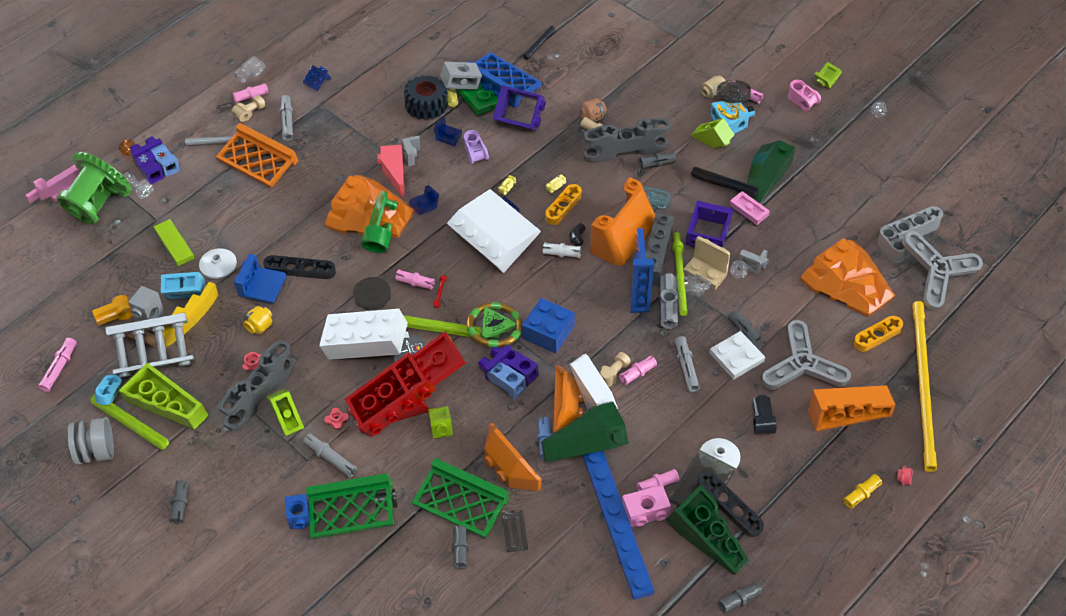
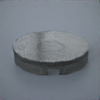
[716,80,751,103]
[353,277,391,311]

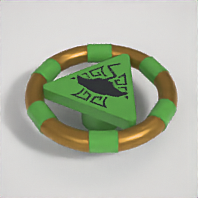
[466,302,523,348]

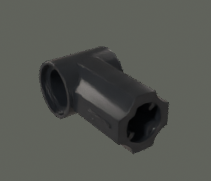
[752,395,777,434]

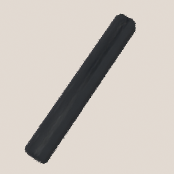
[691,167,759,197]

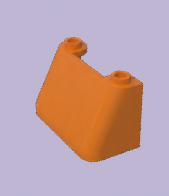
[590,177,655,266]

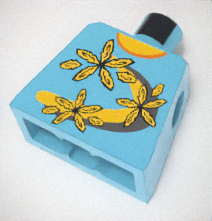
[710,99,755,133]

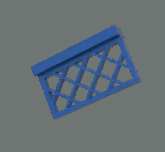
[467,52,542,108]
[630,228,654,313]

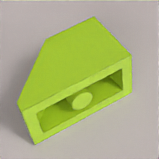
[691,118,734,148]
[266,388,304,436]

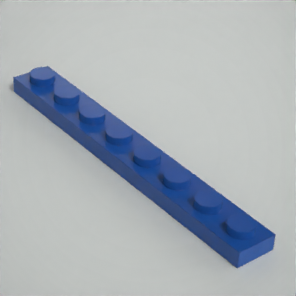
[582,451,654,600]

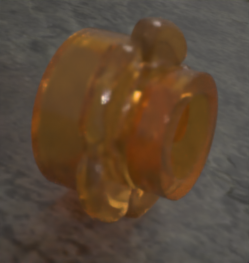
[119,139,135,156]

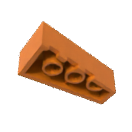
[808,385,895,432]

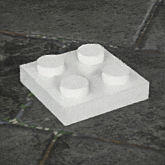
[709,331,765,380]

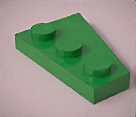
[456,83,498,115]

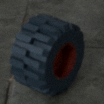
[404,75,447,120]

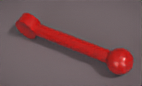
[433,275,447,308]

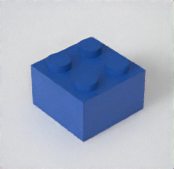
[522,298,575,354]

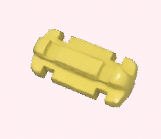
[447,88,458,108]
[546,174,566,193]
[498,175,516,195]

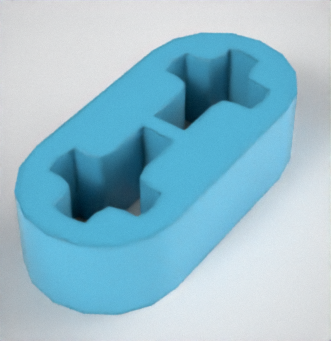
[95,375,122,405]

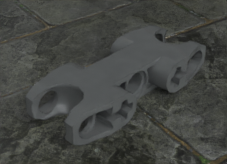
[583,118,671,162]
[219,340,295,432]

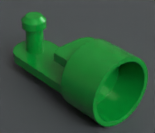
[360,190,398,253]

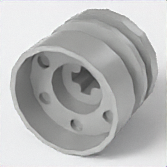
[68,417,114,465]

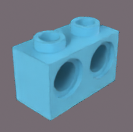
[161,272,205,300]

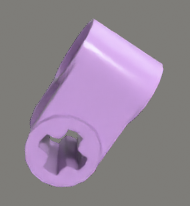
[464,130,489,165]

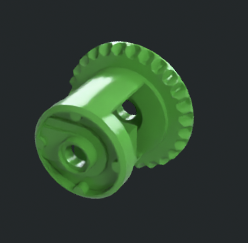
[57,152,132,224]

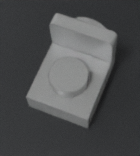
[402,136,421,166]
[738,250,769,275]

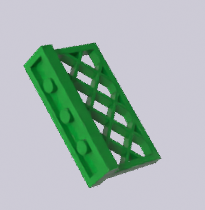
[412,458,510,539]
[306,473,394,539]

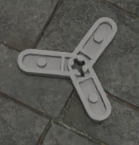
[902,231,983,310]
[762,320,851,390]

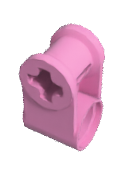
[787,79,821,112]

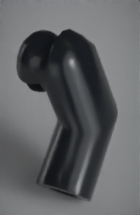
[569,223,586,247]

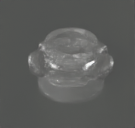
[870,101,887,118]
[729,260,748,279]

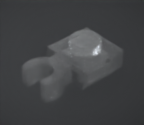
[235,56,266,82]
[676,270,711,298]

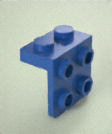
[234,254,286,304]

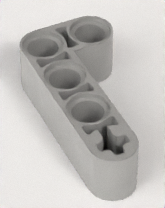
[877,206,943,263]

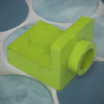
[428,406,453,438]

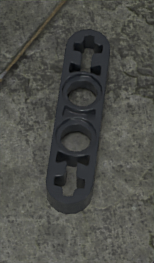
[263,255,336,279]
[697,471,764,537]

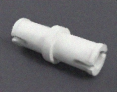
[543,243,582,258]

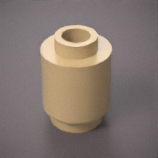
[701,75,726,99]

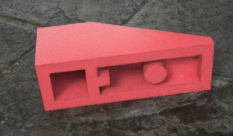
[377,145,405,197]

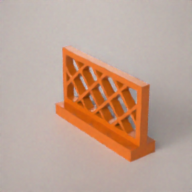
[216,123,299,188]

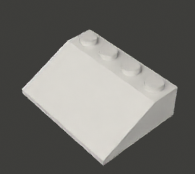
[447,189,541,273]

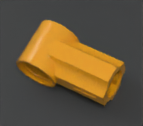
[92,295,133,326]

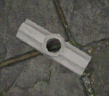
[660,274,678,329]

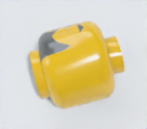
[243,306,272,334]

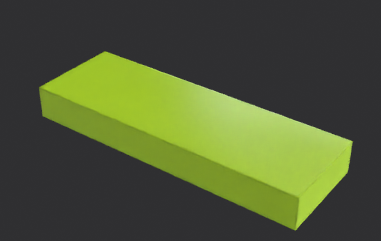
[154,219,195,266]

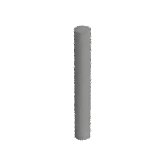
[185,136,239,146]

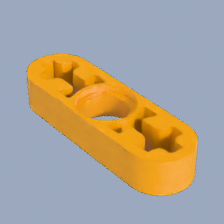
[545,184,582,225]
[854,316,903,352]

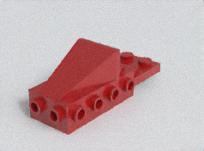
[345,331,466,437]

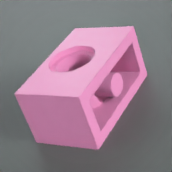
[622,485,671,527]

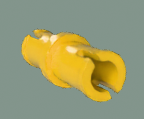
[843,474,883,509]

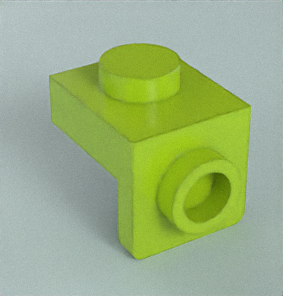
[814,62,842,89]

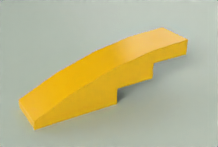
[163,282,219,348]

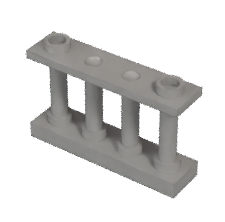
[105,313,195,378]

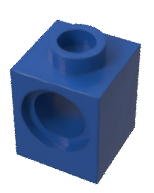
[285,494,310,529]

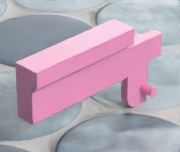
[25,165,80,203]

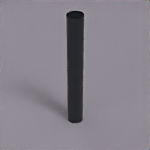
[523,26,555,60]

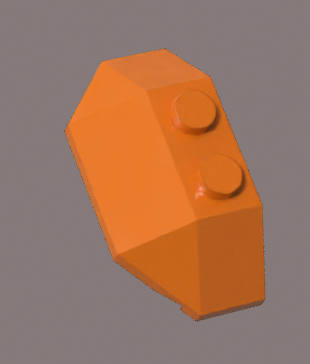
[553,366,583,433]
[484,422,541,491]

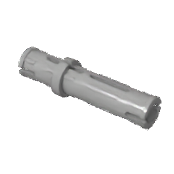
[279,95,294,141]
[674,336,700,392]
[303,433,357,478]

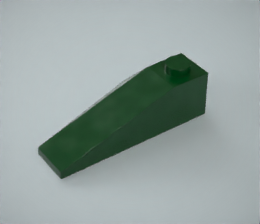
[747,140,796,204]
[541,401,629,462]
[666,485,748,575]

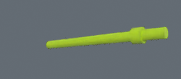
[672,232,687,316]

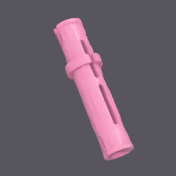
[38,338,77,392]

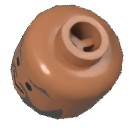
[580,98,607,122]

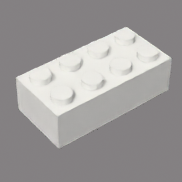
[319,309,407,360]

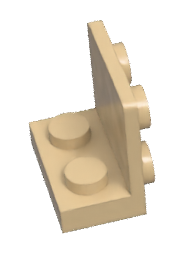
[684,236,730,290]

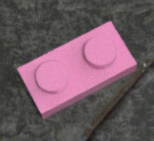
[729,191,770,225]

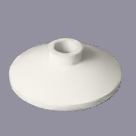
[199,249,237,279]
[699,438,740,475]

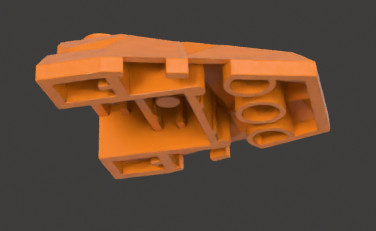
[325,175,415,238]
[800,238,895,317]

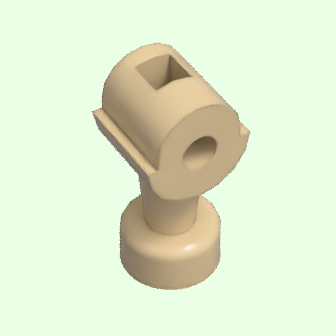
[232,95,266,122]
[600,352,631,387]

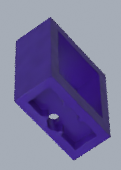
[493,85,546,132]
[685,201,733,247]

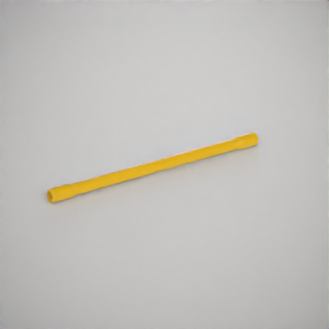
[912,301,937,472]

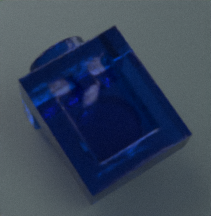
[302,65,331,91]
[434,117,462,147]
[409,185,439,215]

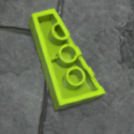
[119,362,209,430]

